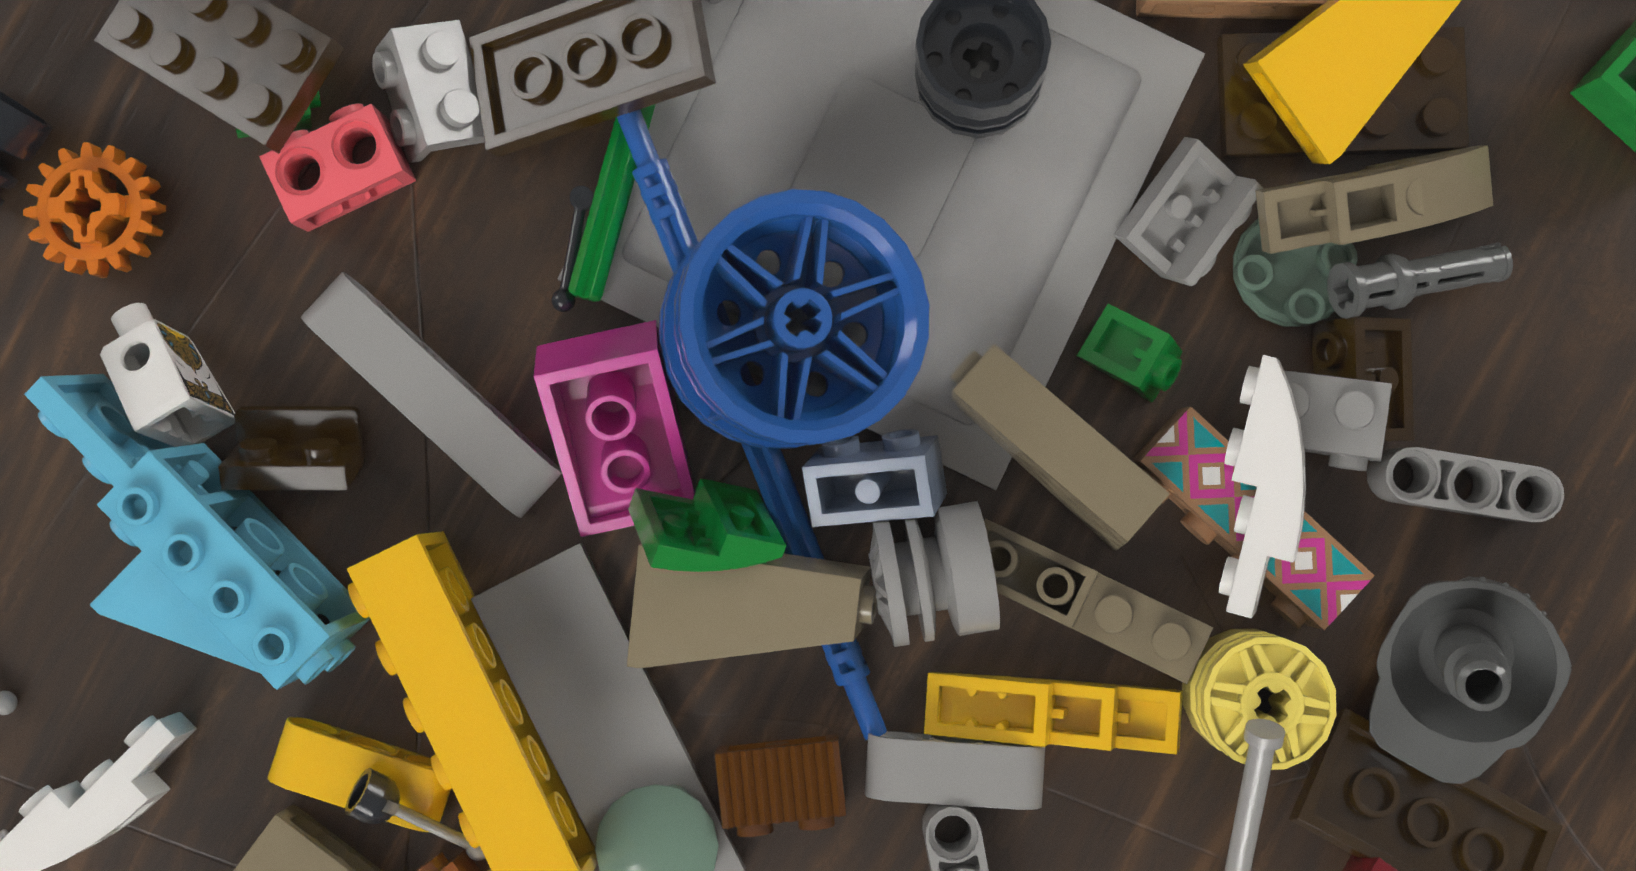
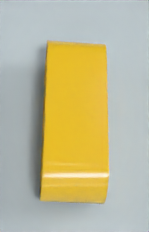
[267,717,451,832]

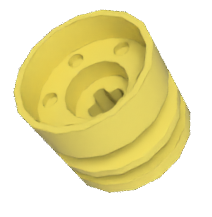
[1182,628,1337,770]

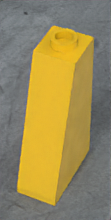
[1243,0,1461,164]

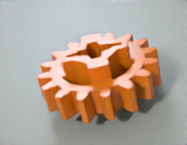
[23,142,166,278]

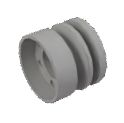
[868,501,1000,647]

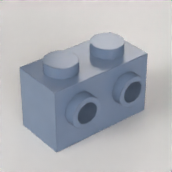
[802,429,947,527]

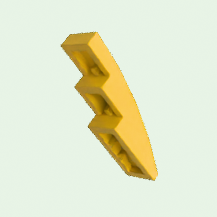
[924,672,1183,755]

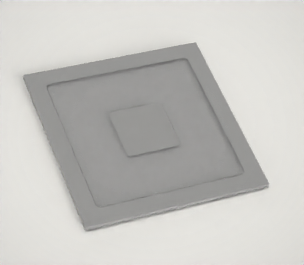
[558,0,1205,490]

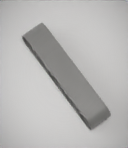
[301,272,562,518]

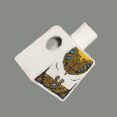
[100,303,235,447]

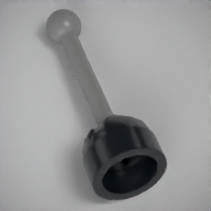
[345,768,485,861]

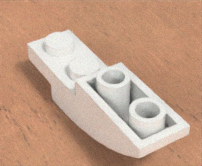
[1219,355,1306,618]
[0,712,197,871]

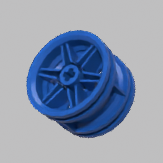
[659,189,929,449]

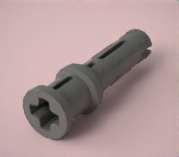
[1327,242,1513,319]

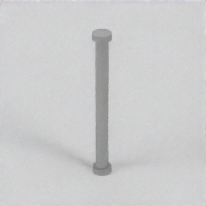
[1224,719,1285,871]

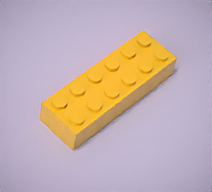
[347,531,598,871]

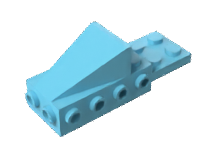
[24,374,371,690]

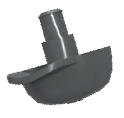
[1369,576,1572,784]

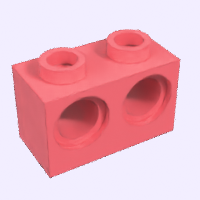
[259,103,416,232]

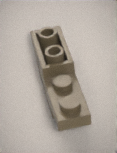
[1255,145,1493,254]
[984,518,1214,684]

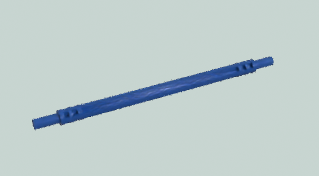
[617,109,887,740]

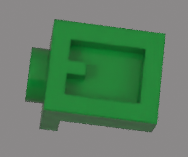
[1077,304,1182,402]

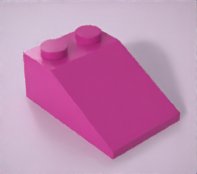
[534,320,696,537]

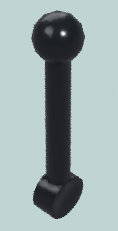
[552,186,594,312]

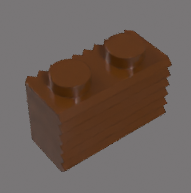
[715,734,846,837]

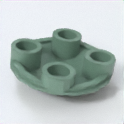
[1233,218,1357,327]
[595,784,719,871]

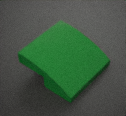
[628,478,786,572]

